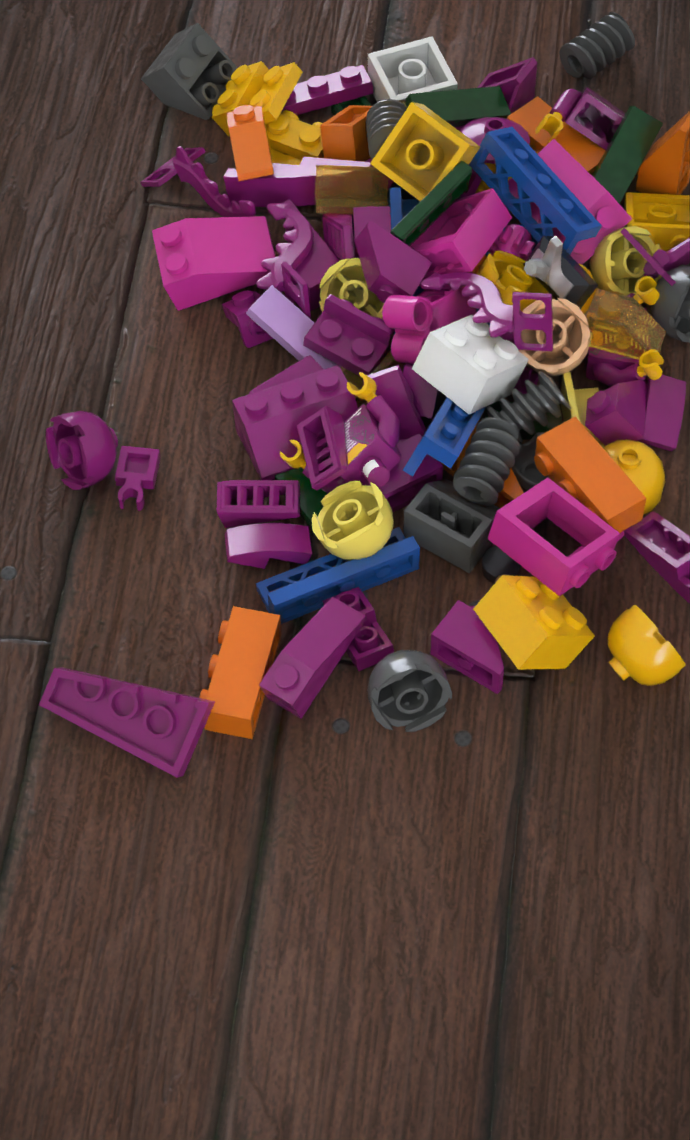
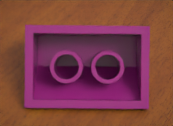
[232,365,358,480]

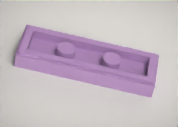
[246,285,347,373]

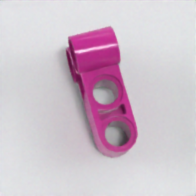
[382,284,476,364]

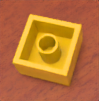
[370,102,480,201]
[473,575,595,670]

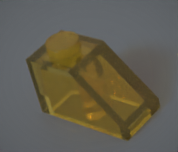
[586,288,666,360]

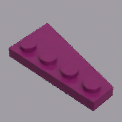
[39,667,215,778]

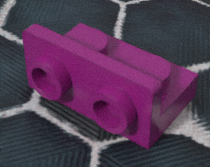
[303,294,394,378]

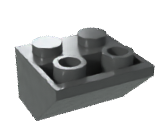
[141,23,238,120]
[404,479,500,574]

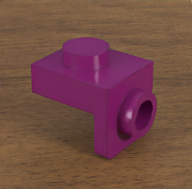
[222,291,273,348]

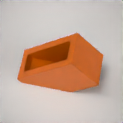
[227,105,274,181]
[320,105,372,162]

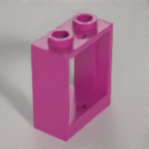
[410,188,512,286]
[488,478,620,596]

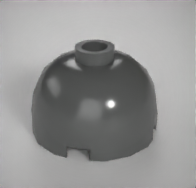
[650,266,690,343]
[367,650,452,732]

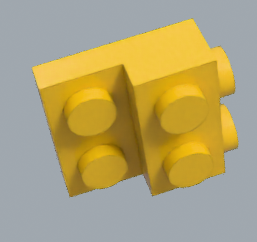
[212,61,303,136]
[265,110,324,165]
[624,192,690,251]

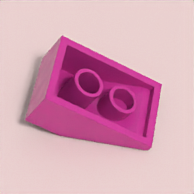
[508,139,632,265]
[152,216,276,311]

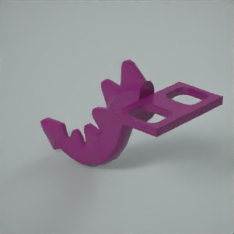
[140,146,255,217]
[256,203,314,319]
[620,228,690,286]
[420,272,554,352]

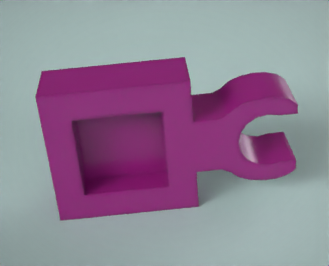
[115,446,161,511]

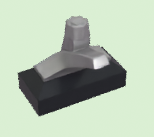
[523,236,598,310]

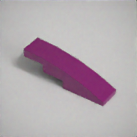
[223,157,376,207]
[624,511,690,604]

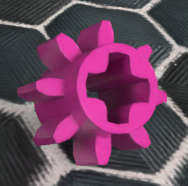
[488,224,535,261]

